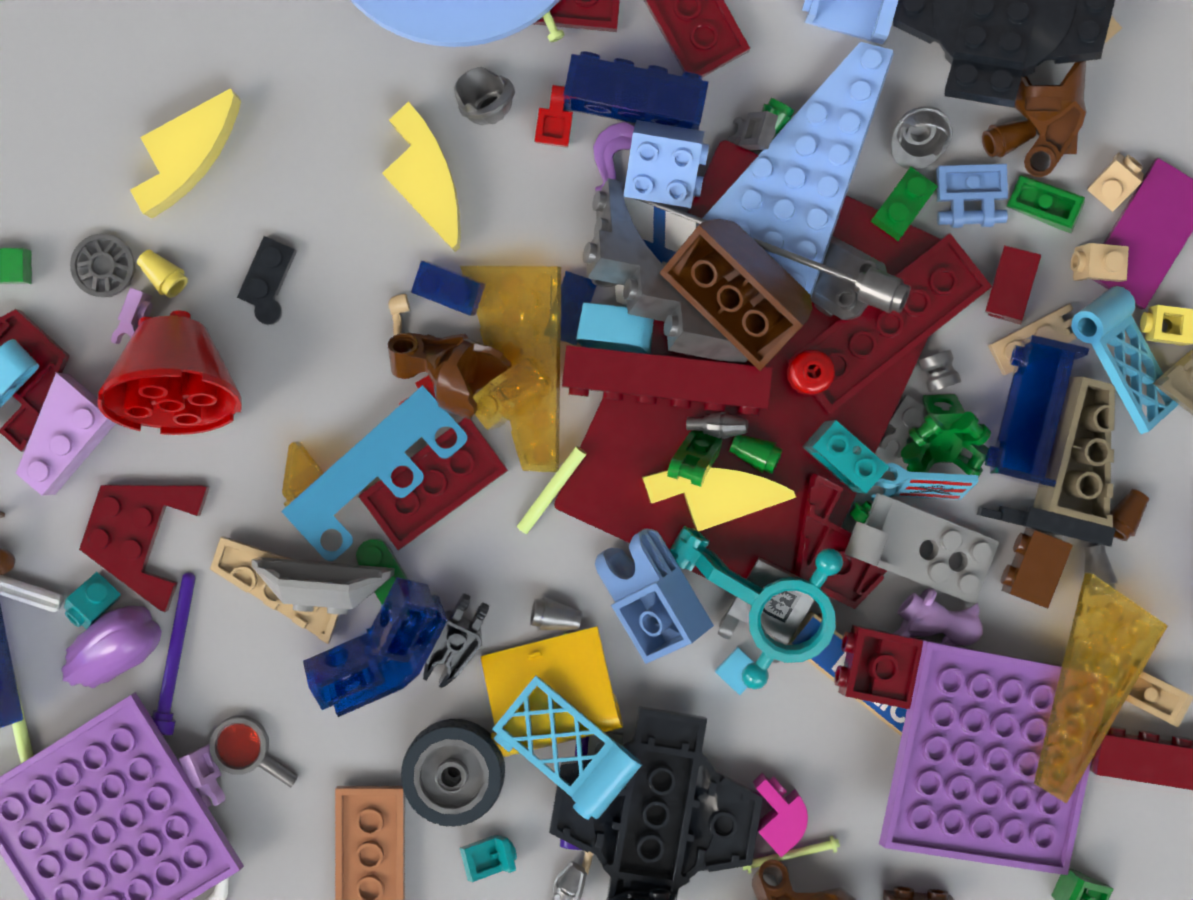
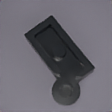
[237,236,297,325]

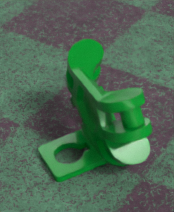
[901,394,993,478]

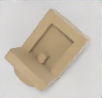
[1087,152,1144,212]
[1071,243,1129,282]

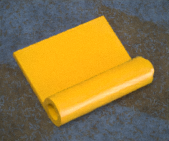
[480,626,623,757]

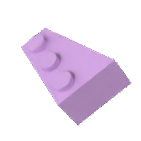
[16,373,116,496]

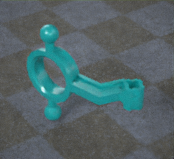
[669,526,843,690]

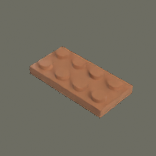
[335,786,405,900]

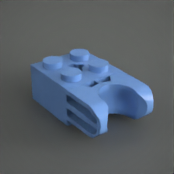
[595,529,714,664]

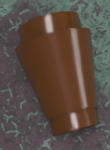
[982,119,1036,158]
[1110,489,1149,541]

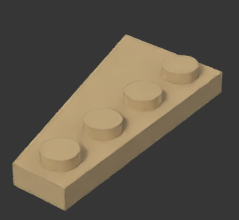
[210,536,340,644]

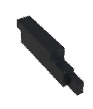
[977,506,1116,547]

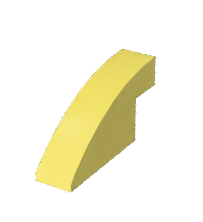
[130,88,241,218]
[382,101,461,252]
[642,467,796,531]

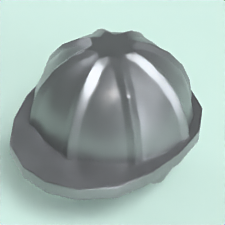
[454,67,515,125]
[891,107,953,170]

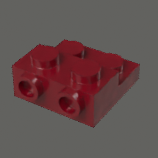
[834,625,924,709]

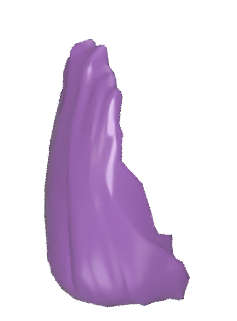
[61,605,162,688]

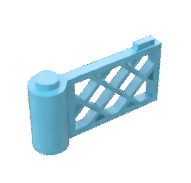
[1071,286,1179,434]
[492,675,642,820]

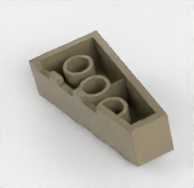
[1033,377,1115,527]

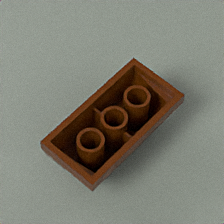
[660,219,812,371]

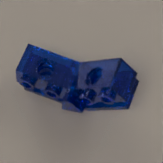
[303,577,448,717]

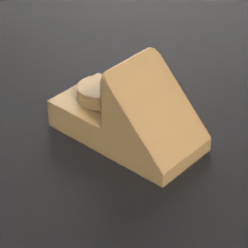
[1114,665,1193,727]

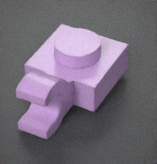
[111,288,152,344]
[179,744,225,807]

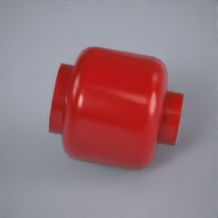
[787,349,835,395]

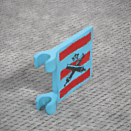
[871,463,978,501]

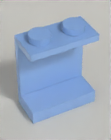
[802,0,898,44]

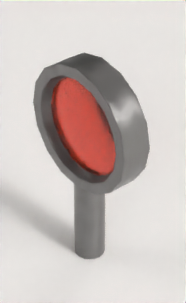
[210,716,298,788]

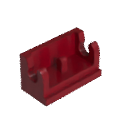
[985,245,1041,325]

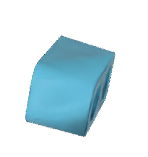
[576,302,654,354]

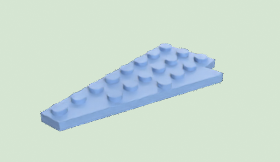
[697,42,894,297]

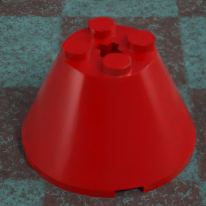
[97,310,242,435]

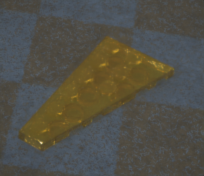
[460,266,561,472]
[1034,572,1168,804]

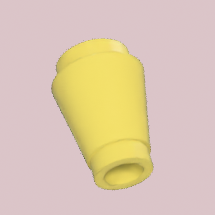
[137,249,188,298]

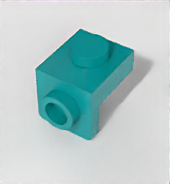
[64,572,121,630]
[459,835,517,882]

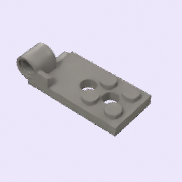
[844,493,1000,604]

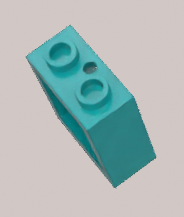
[802,420,890,494]

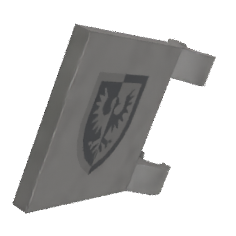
[718,557,821,663]

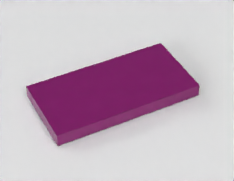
[1093,158,1193,310]

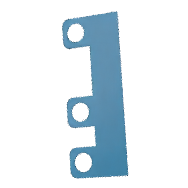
[281,385,467,561]

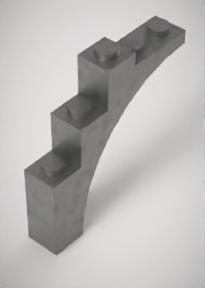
[583,178,748,365]

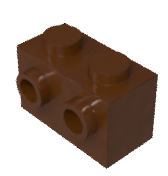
[1001,528,1073,609]

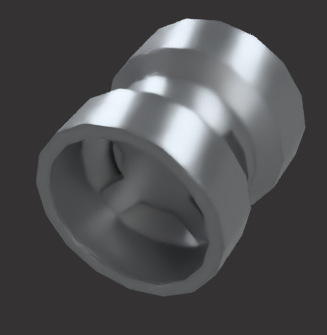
[918,349,962,392]

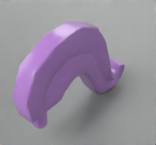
[593,122,635,191]

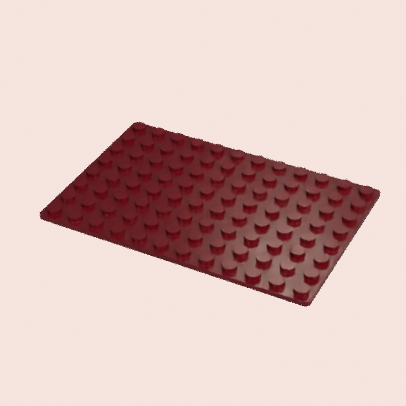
[554,140,965,579]

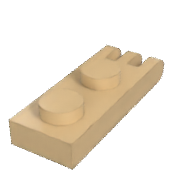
[988,303,1077,375]

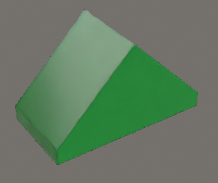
[1051,867,1114,900]

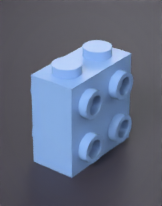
[624,120,709,208]

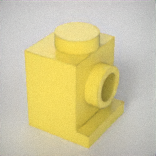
[1140,305,1193,346]

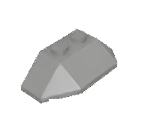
[252,557,395,614]

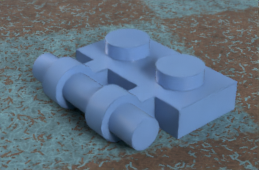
[936,164,1008,228]

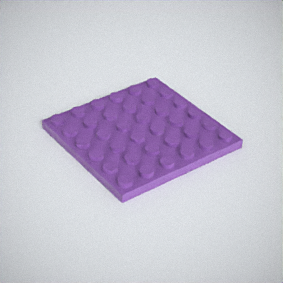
[879,640,1109,875]
[0,692,244,900]

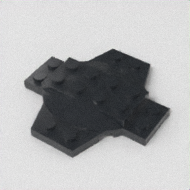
[893,0,1115,108]
[549,706,763,900]

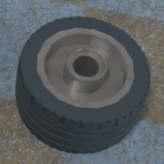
[401,719,505,827]

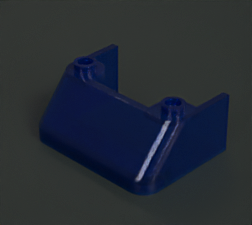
[985,335,1089,487]

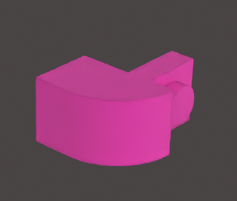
[753,772,808,858]

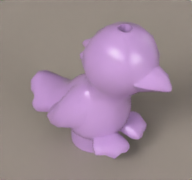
[892,588,983,646]

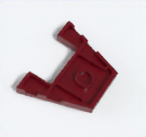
[0,309,70,452]
[794,473,887,609]
[79,485,210,612]

